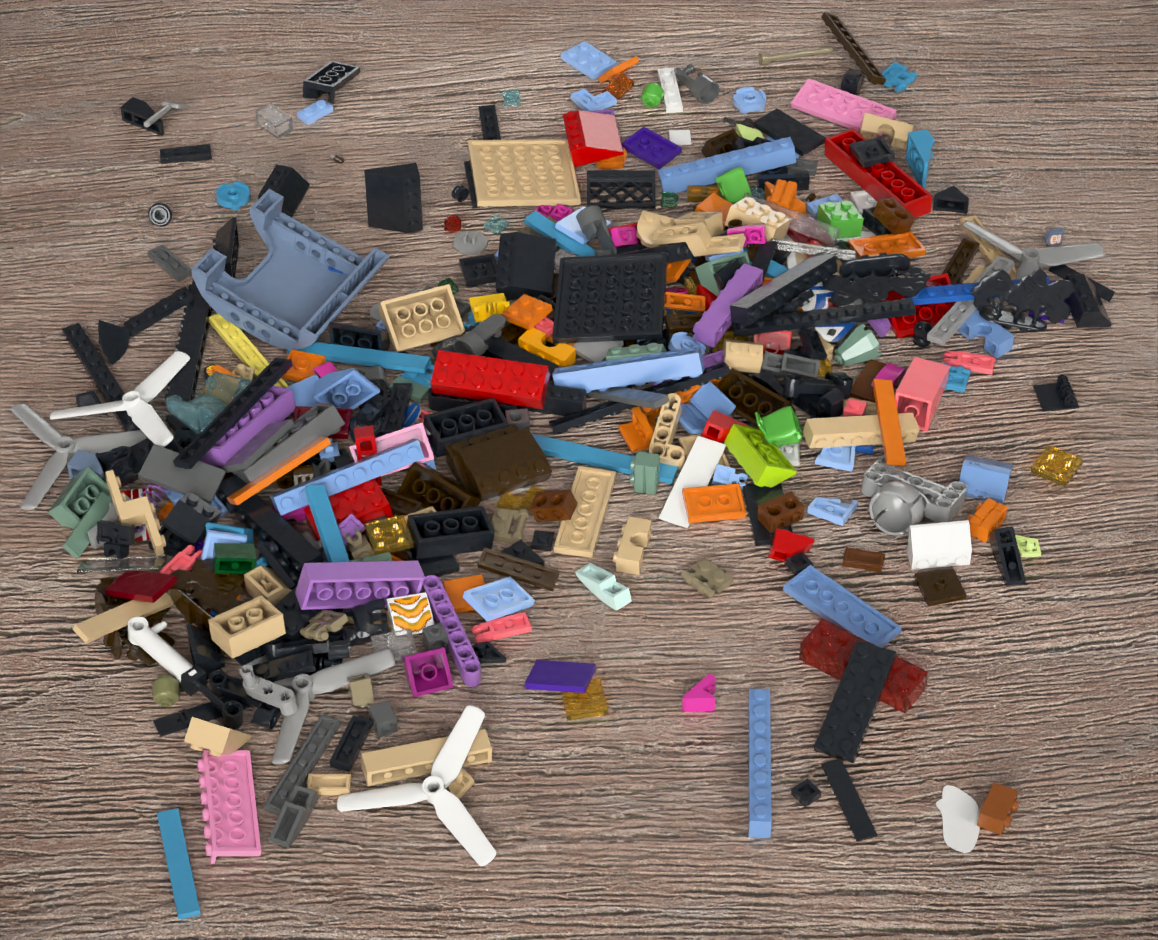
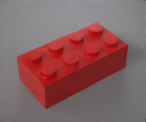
[303,478,393,541]

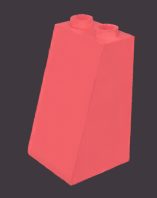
[895,357,950,432]

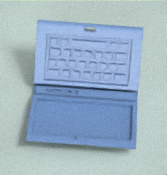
[670,381,736,434]
[959,455,1014,504]

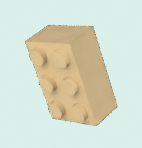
[725,197,791,242]
[208,595,286,659]

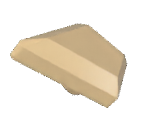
[232,364,255,388]
[448,767,474,799]

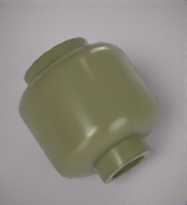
[152,674,180,707]

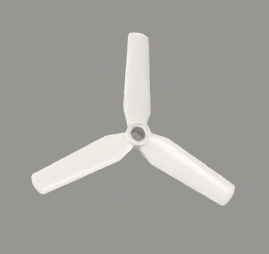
[50,351,190,447]
[337,705,496,866]

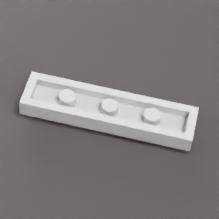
[657,67,683,113]

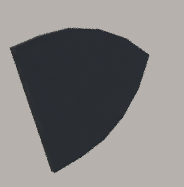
[98,320,130,365]

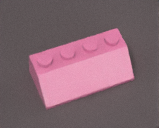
[350,423,434,477]

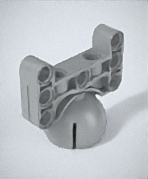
[861,455,967,535]

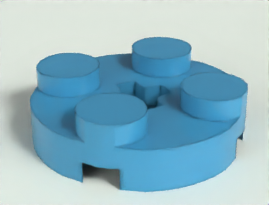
[216,181,251,211]

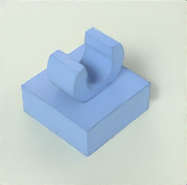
[319,439,340,462]

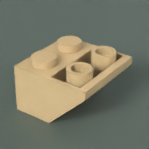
[244,565,292,606]

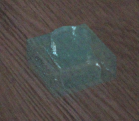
[503,90,520,107]

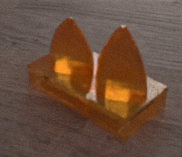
[602,71,634,101]

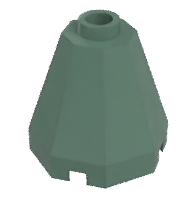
[834,323,882,366]

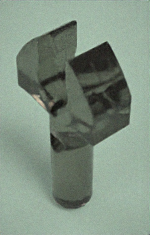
[723,117,754,129]

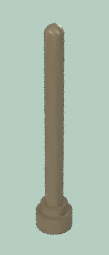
[758,46,834,66]

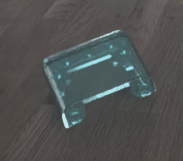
[165,372,251,435]

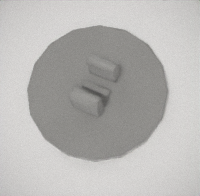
[453,231,488,255]

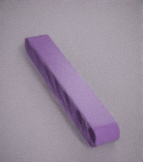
[423,575,481,687]

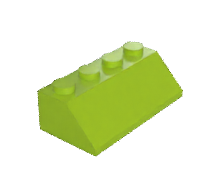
[724,424,797,487]

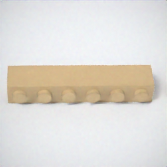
[803,413,920,449]
[361,729,492,786]

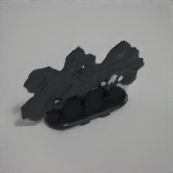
[822,253,931,307]
[970,267,1075,332]

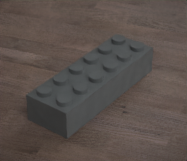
[232,403,345,485]

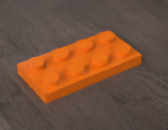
[847,231,926,258]

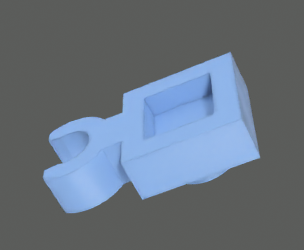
[712,464,748,490]

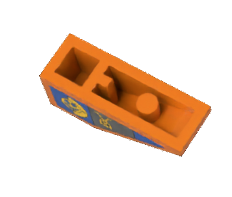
[664,292,705,318]

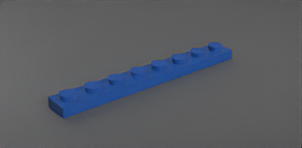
[904,277,1050,305]

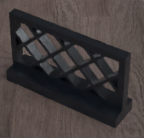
[587,170,656,209]

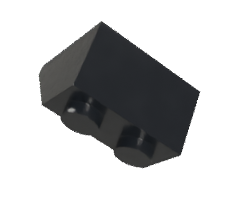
[162,491,221,546]
[186,624,225,680]

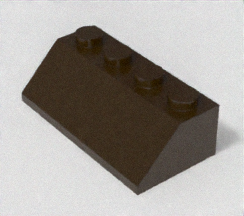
[718,368,796,427]
[397,461,482,512]

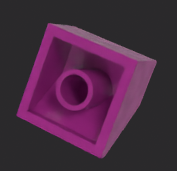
[401,647,454,697]

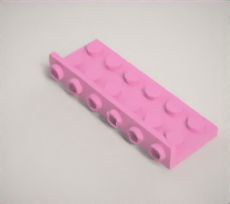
[791,79,897,138]
[197,750,261,864]

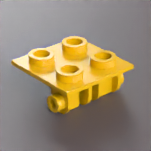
[469,293,510,323]

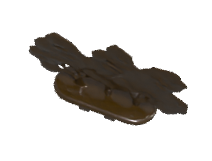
[169,559,250,632]
[94,577,175,666]

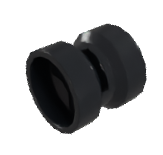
[913,321,932,347]

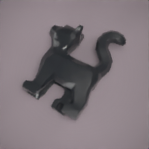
[340,598,390,649]

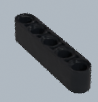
[428,388,518,416]

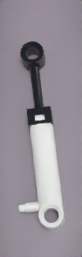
[128,616,243,730]

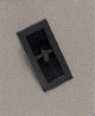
[933,186,969,214]

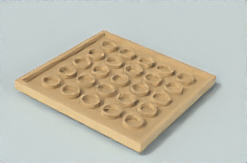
[468,139,581,207]

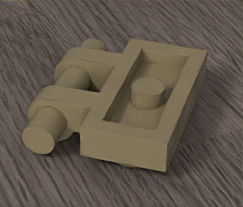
[681,557,733,598]
[300,610,349,641]

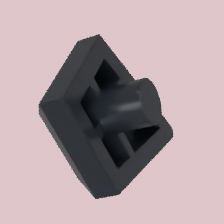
[75,391,108,415]
[471,641,506,664]

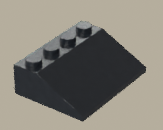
[364,163,423,233]
[495,232,557,301]

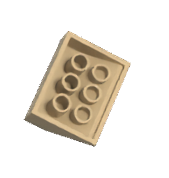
[378,284,465,352]

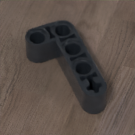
[779,379,844,418]

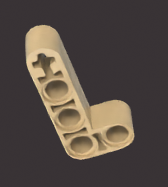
[649,393,685,470]

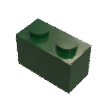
[212,543,257,574]

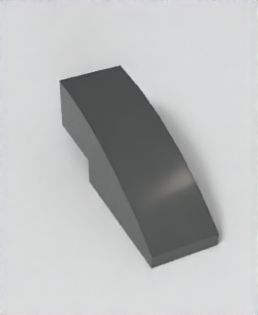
[761,351,820,379]
[268,785,319,848]

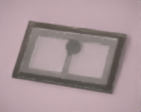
[77,555,167,573]

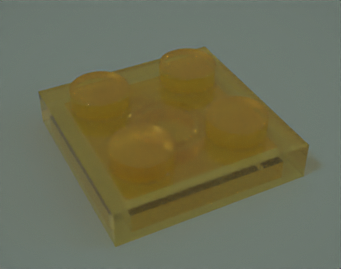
[1031,445,1083,487]
[365,515,414,555]
[560,679,608,721]

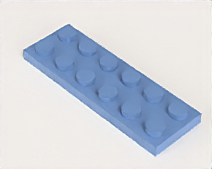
[783,565,902,647]

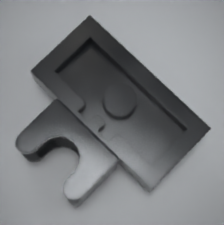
[97,520,135,559]

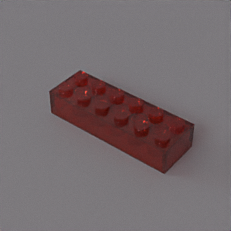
[799,619,928,714]

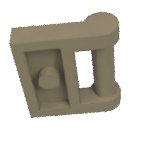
[491,508,530,544]

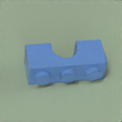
[957,310,1014,358]

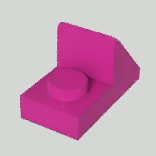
[609,226,639,248]
[682,673,716,712]

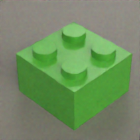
[816,200,864,239]

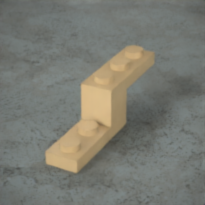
[652,222,746,257]
[105,470,166,557]

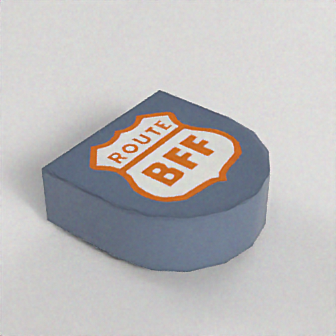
[1044,228,1064,246]

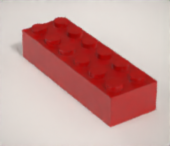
[430,350,550,409]

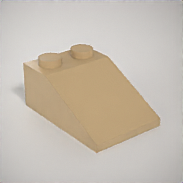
[184,717,251,757]

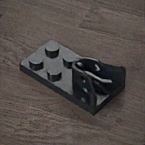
[303,61,360,104]
[95,427,180,489]

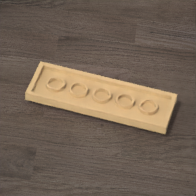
[554,466,616,558]

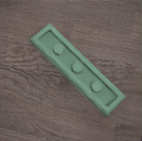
[62,492,112,559]

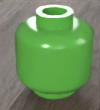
[641,82,664,108]

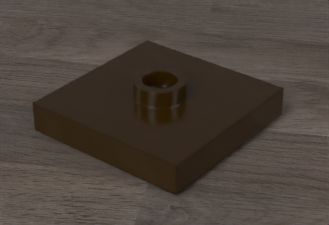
[914,566,966,607]

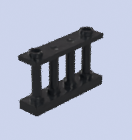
[616,242,693,263]

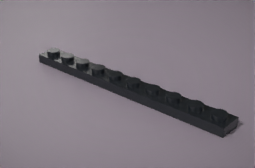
[731,298,916,337]
[62,323,140,432]
[173,358,293,469]
[549,362,731,434]

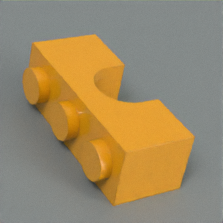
[518,327,576,367]

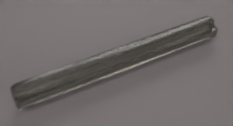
[770,238,857,260]

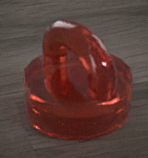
[444,215,462,233]

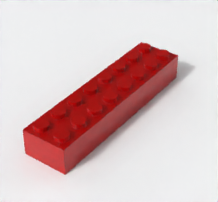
[825,129,932,218]

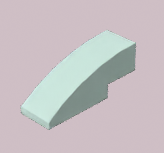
[575,563,632,611]

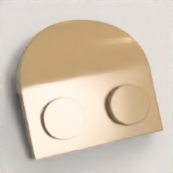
[636,210,676,248]

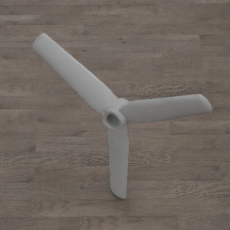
[962,221,1105,310]
[10,403,148,510]
[247,649,395,765]

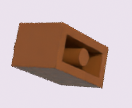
[977,782,1020,835]

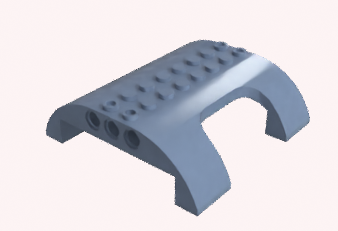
[191,189,390,350]

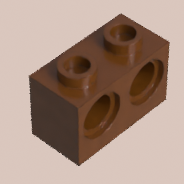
[872,197,915,235]
[529,490,578,522]
[757,491,804,533]

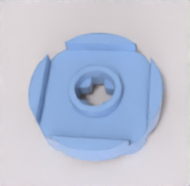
[733,87,766,114]
[668,332,706,356]

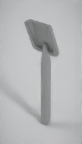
[144,101,188,127]

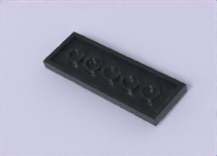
[814,640,897,763]

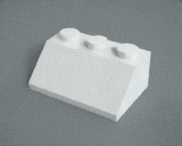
[907,520,972,570]

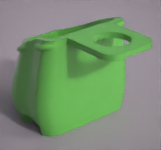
[715,167,752,204]
[755,406,803,447]

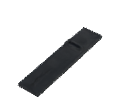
[153,697,250,737]
[821,759,877,842]

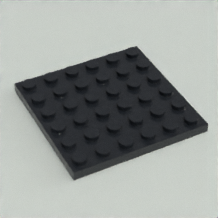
[552,252,668,344]

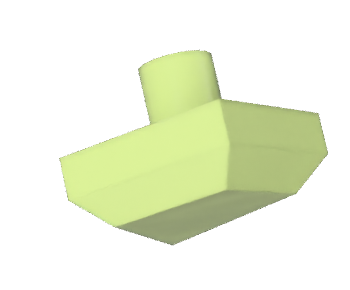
[1015,535,1041,557]

